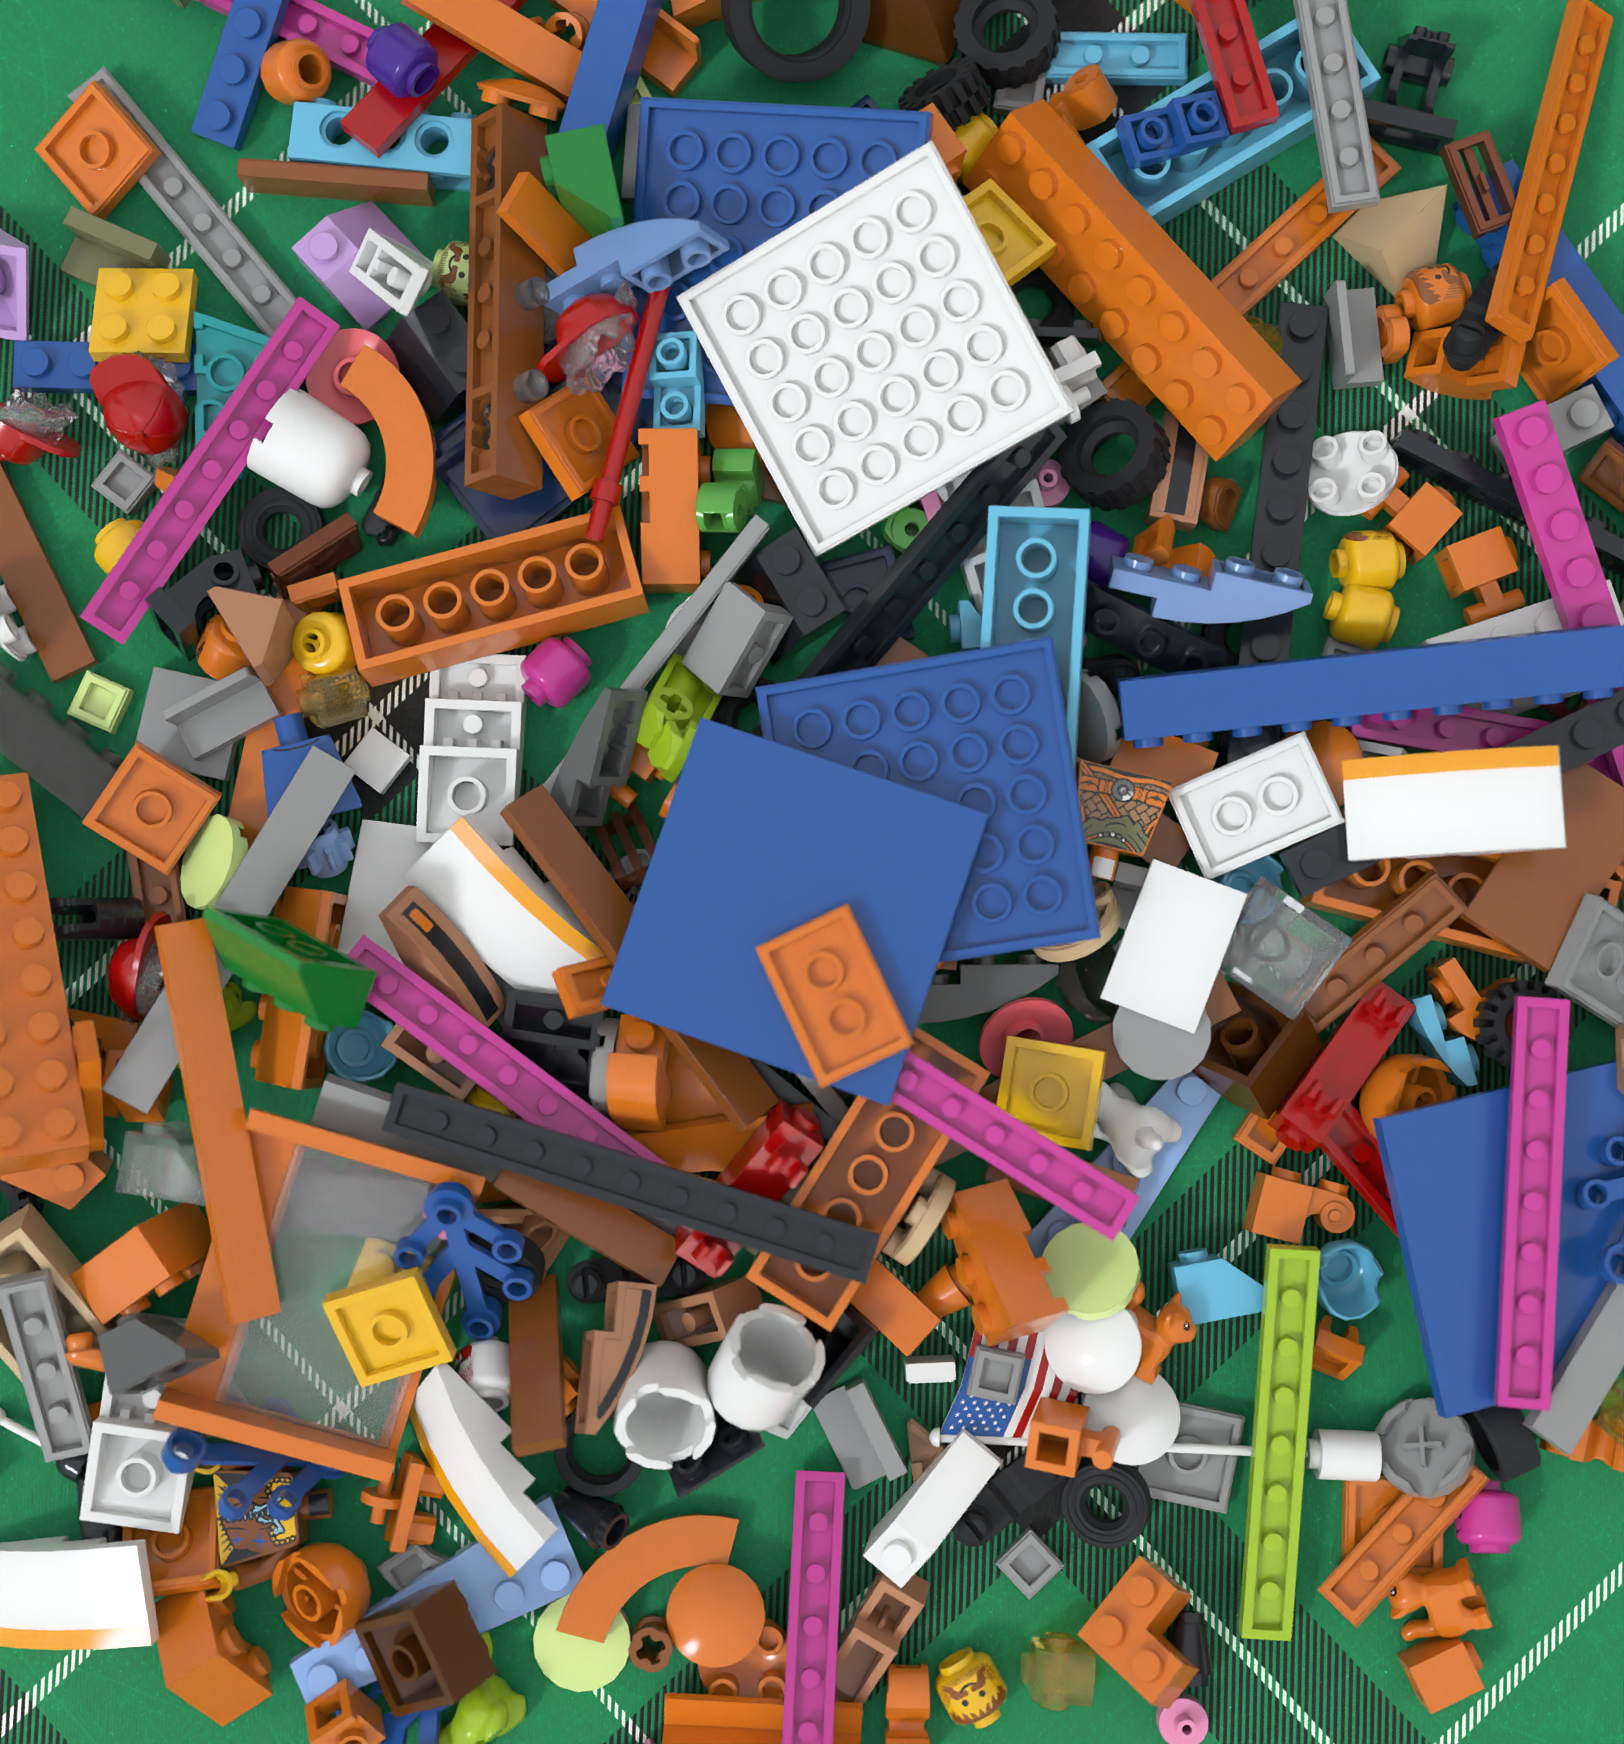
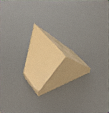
[1333,184,1448,297]

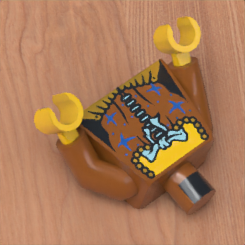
[194,1465,335,1602]

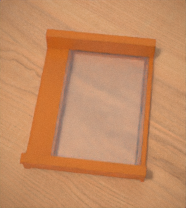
[152,1107,486,1483]

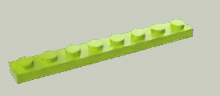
[1238,1244,1321,1641]

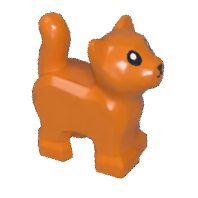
[1126,1281,1198,1384]
[1388,1557,1493,1641]

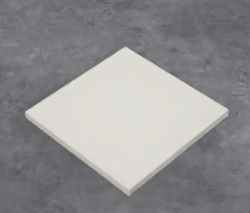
[676,140,1075,557]

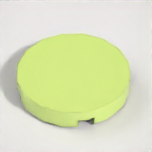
[180,814,249,911]
[1043,1222,1141,1321]
[533,1594,632,1692]

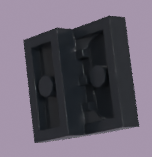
[501,988,605,1096]

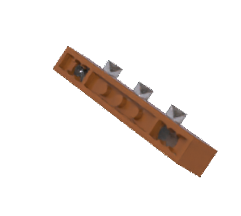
[464,103,550,500]

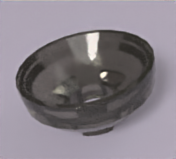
[1056,942,1119,1022]

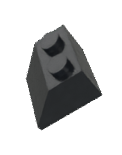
[385,290,468,433]
[730,527,853,666]

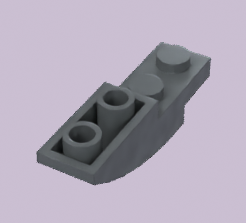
[918,955,1059,1023]

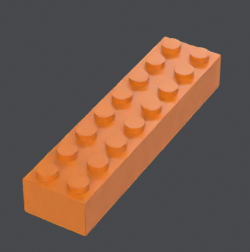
[963,99,1302,462]
[0,772,90,1176]

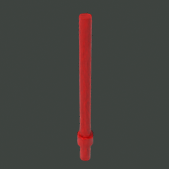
[585,285,671,543]

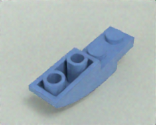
[540,218,730,314]
[1107,553,1313,624]

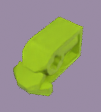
[636,652,723,783]

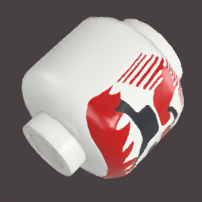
[454,1335,511,1412]

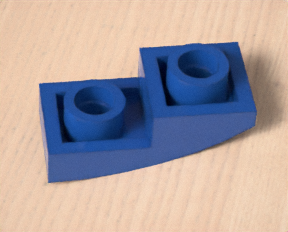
[1115,90,1230,170]

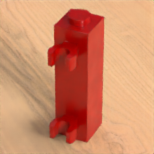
[1267,981,1416,1154]
[675,1099,824,1279]

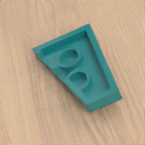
[194,311,270,481]

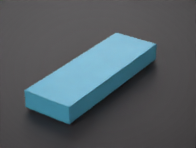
[1045,32,1187,86]

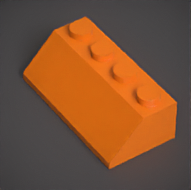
[250,886,348,1090]

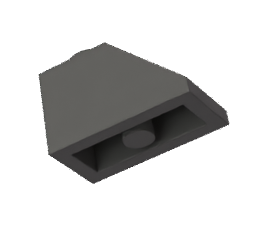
[97,1313,220,1395]

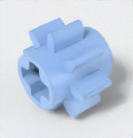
[298,818,355,878]

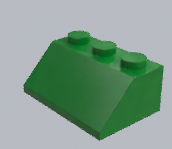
[540,124,626,238]
[202,906,377,1032]

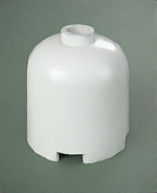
[247,388,372,508]
[707,1303,825,1431]
[614,1340,716,1470]

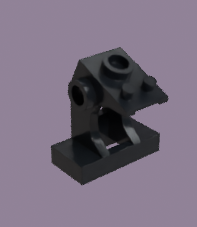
[1364,26,1458,157]
[145,549,269,662]

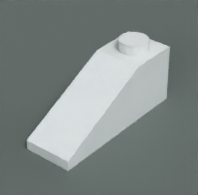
[349,228,435,316]
[863,1428,1002,1588]

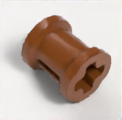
[628,1614,675,1673]

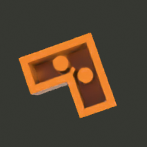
[70,1198,212,1325]
[1077,1555,1200,1709]
[154,1588,273,1727]

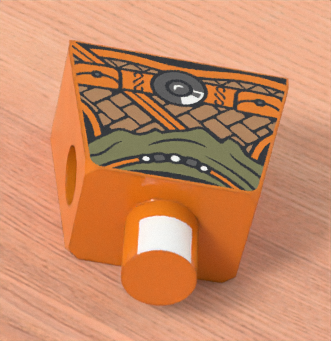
[1076,760,1173,881]

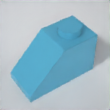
[1166,1248,1263,1325]

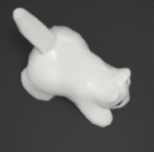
[1094,1081,1182,1178]

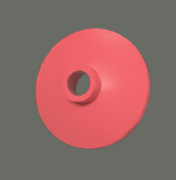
[305,328,400,425]
[978,997,1073,1078]

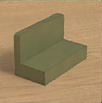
[61,206,171,287]

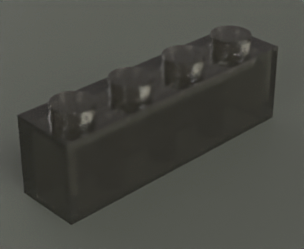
[0,661,124,819]

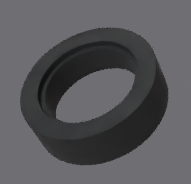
[721,0,870,83]

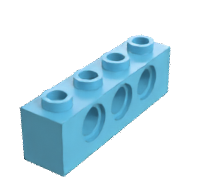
[287,98,476,192]

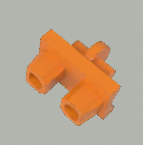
[360,1450,444,1553]

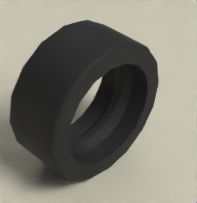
[1461,1405,1541,1482]
[554,1407,643,1497]

